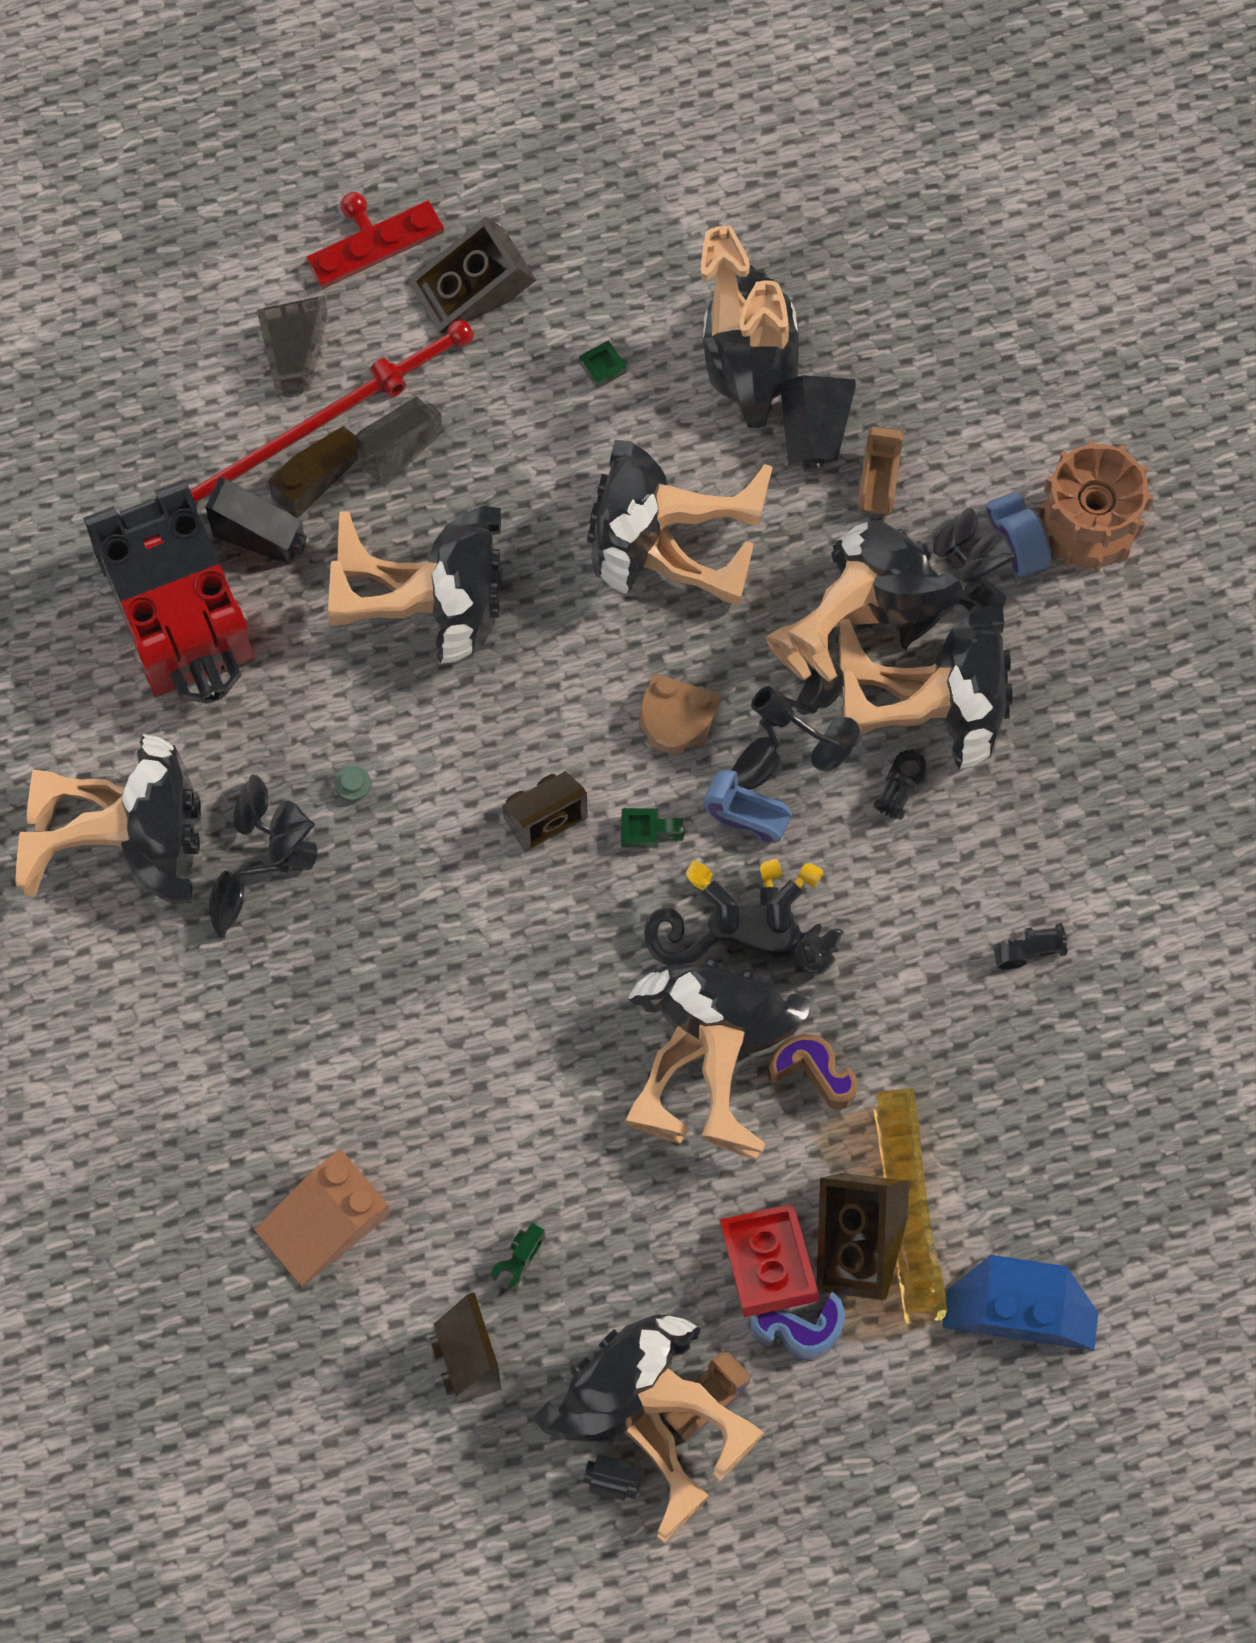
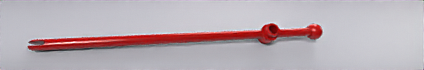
[190,320,474,503]

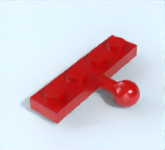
[306,192,444,290]

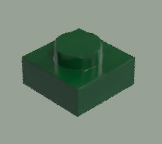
[579,340,627,389]

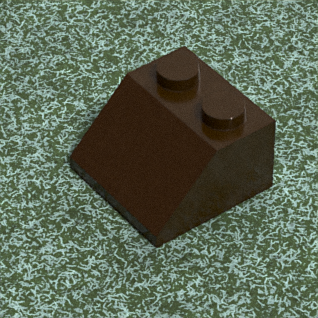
[502,771,588,852]

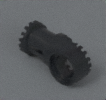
[873,749,927,820]
[993,923,1068,970]

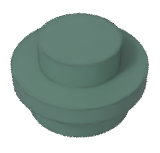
[335,766,371,801]

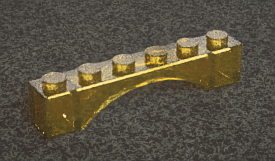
[873,1088,947,1324]

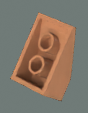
[254,1149,391,1287]

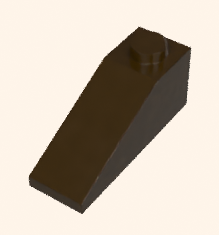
[268,426,369,518]

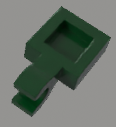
[621,808,684,848]
[491,1223,545,1291]

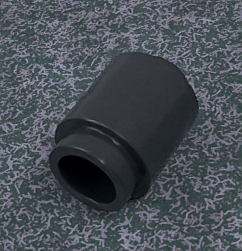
[583,1454,642,1501]

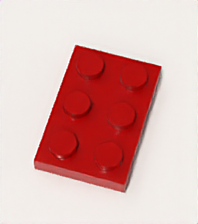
[720,1204,819,1317]

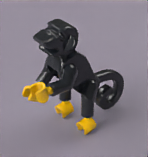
[644,859,844,976]

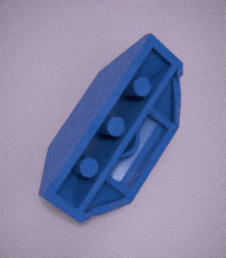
[942,1255,1099,1351]

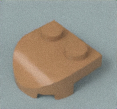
[638,673,722,754]

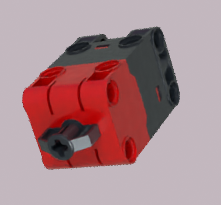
[83,479,255,704]

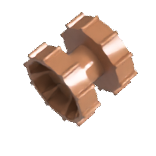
[1037,439,1153,573]

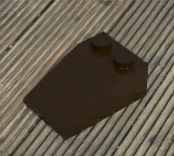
[408,217,536,334]
[816,1173,909,1300]
[429,1292,502,1404]

